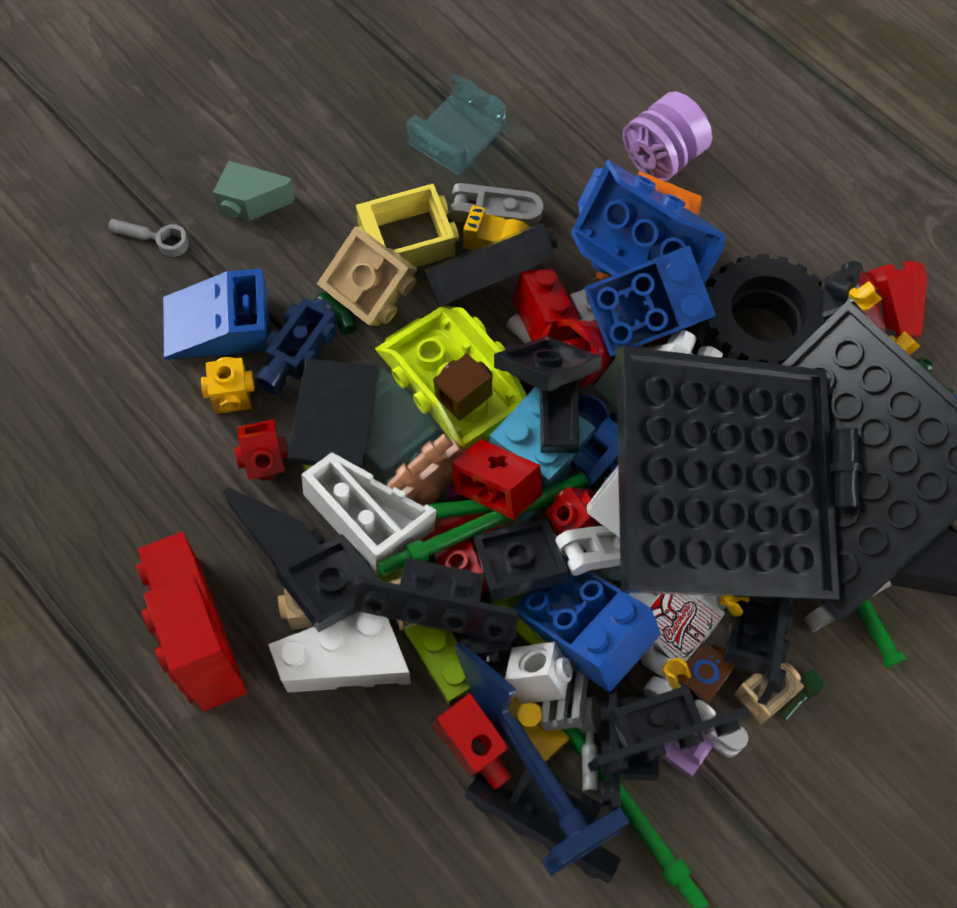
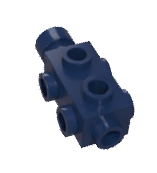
[254,298,338,395]

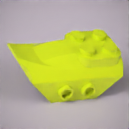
[375,305,527,450]

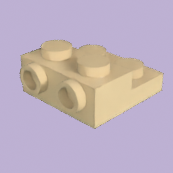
[317,226,418,326]

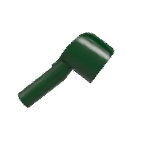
[779,669,823,721]

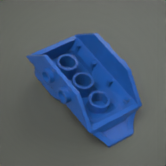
[571,159,726,283]

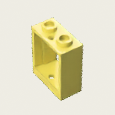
[356,183,459,267]

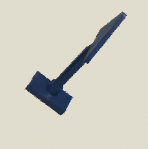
[454,642,630,876]

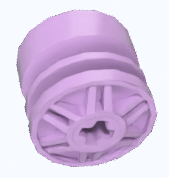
[622,91,712,182]

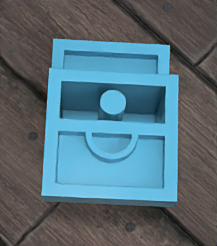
[490,387,596,522]

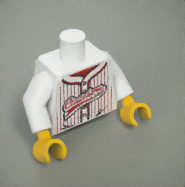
[629,592,750,689]

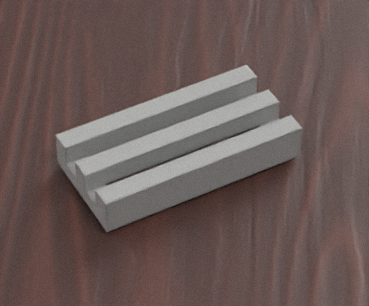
[540,666,588,731]

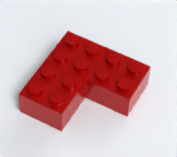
[136,531,248,712]

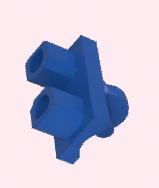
[572,418,618,489]

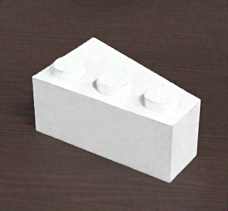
[302,453,437,574]
[268,612,411,693]

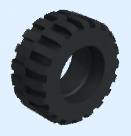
[692,254,826,365]

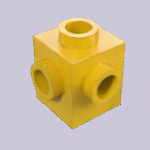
[201,357,255,414]

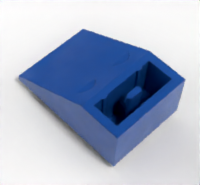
[584,246,716,357]
[163,268,270,360]
[513,555,661,693]

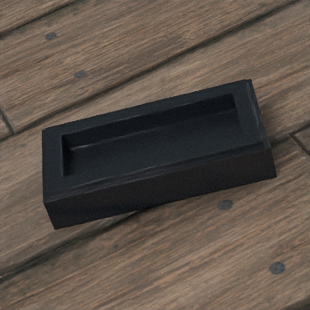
[539,381,579,453]

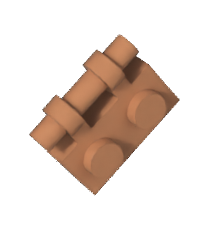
[387,433,467,506]

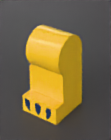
[463,205,529,250]

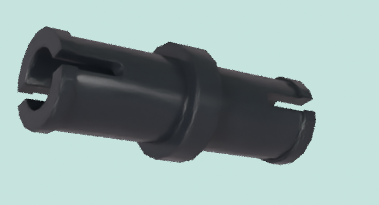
[830,427,862,508]

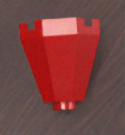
[865,261,927,340]

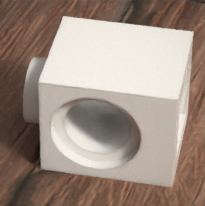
[505,642,573,704]

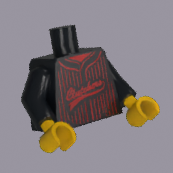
[822,261,920,355]

